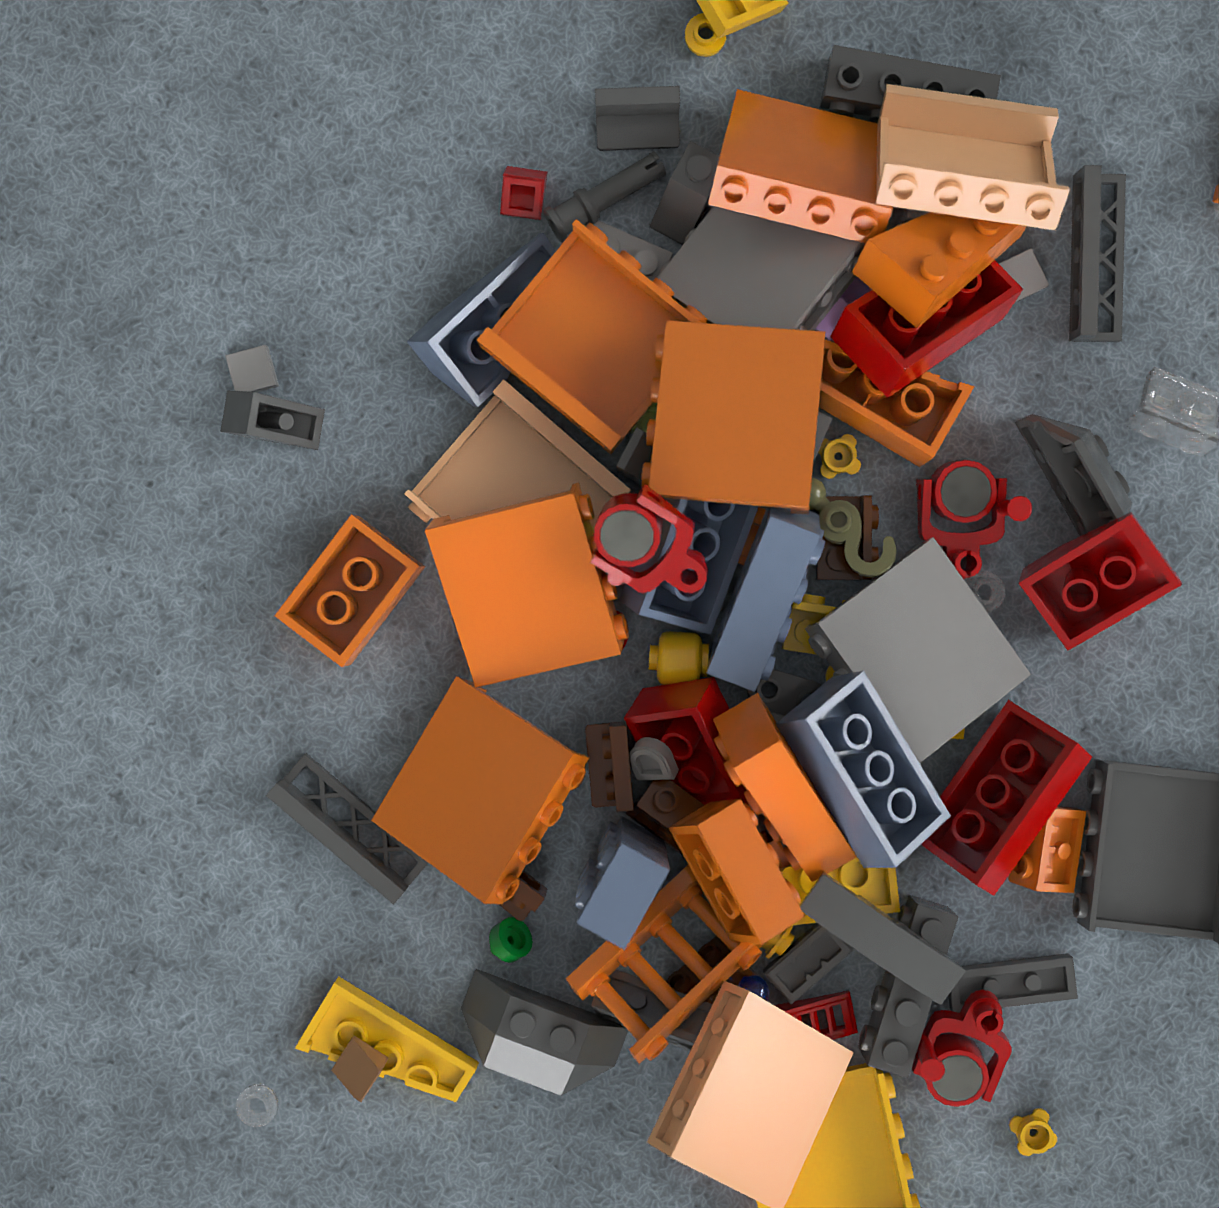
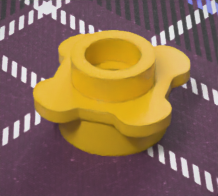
[818,434,861,479]
[762,926,795,959]
[1009,1108,1057,1156]

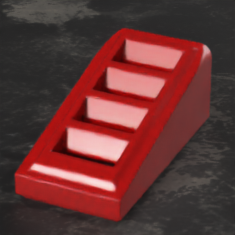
[774,990,858,1040]

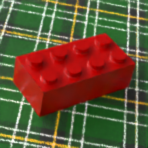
[830,260,1023,398]
[921,700,1092,896]

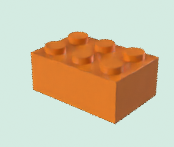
[274,514,426,667]
[668,799,805,945]

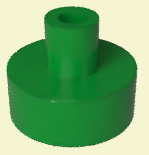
[489,917,533,963]

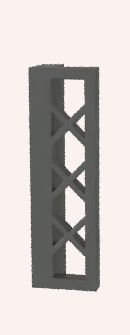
[1069,165,1126,342]
[266,753,428,905]
[591,970,713,1051]

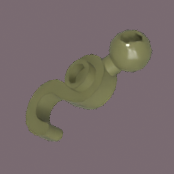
[809,478,897,578]

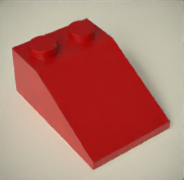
[1019,512,1182,651]
[624,677,749,805]

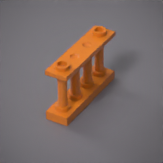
[566,865,763,1064]

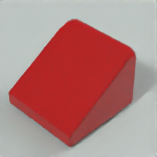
[500,166,548,220]

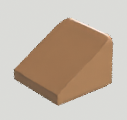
[332,1036,388,1102]

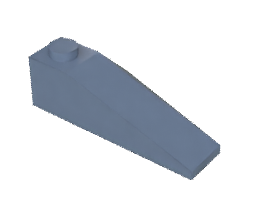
[407,233,556,407]

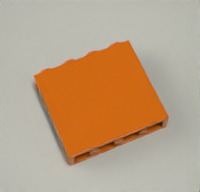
[708,89,893,243]
[477,219,708,455]
[642,321,826,515]
[424,482,629,688]
[371,676,589,904]

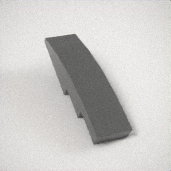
[799,872,966,1005]

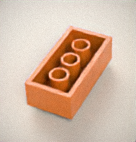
[713,693,857,882]

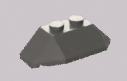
[1015,414,1132,536]
[461,969,628,1096]

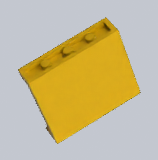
[756,1063,921,1208]

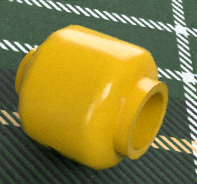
[649,631,709,685]

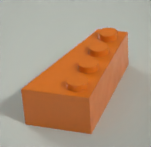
[852,212,1027,328]
[819,340,975,467]

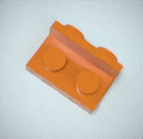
[1008,806,1087,893]

